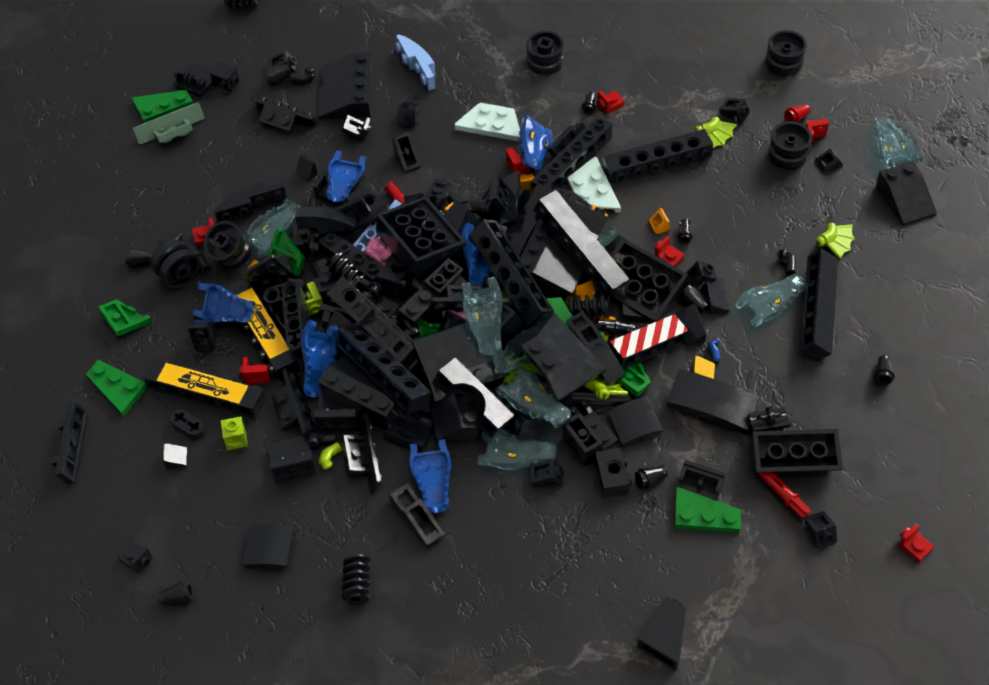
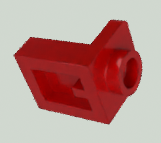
[597,90,625,114]
[805,118,829,146]
[506,147,531,174]
[192,217,214,247]
[654,237,685,267]
[240,357,270,384]
[898,524,935,564]

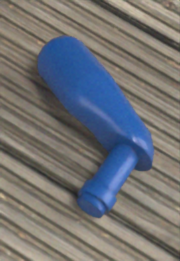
[708,338,721,362]

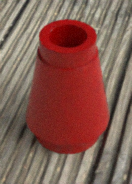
[784,104,810,123]

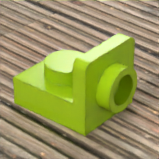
[306,281,323,315]

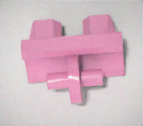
[363,236,393,266]

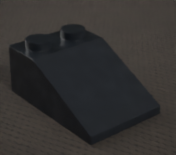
[876,161,937,225]

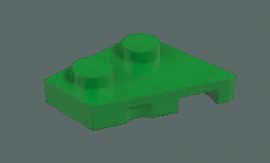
[99,299,151,337]

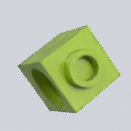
[221,416,248,450]

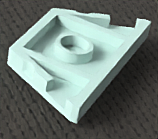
[455,103,520,141]
[568,157,621,213]

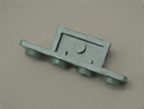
[133,102,205,144]

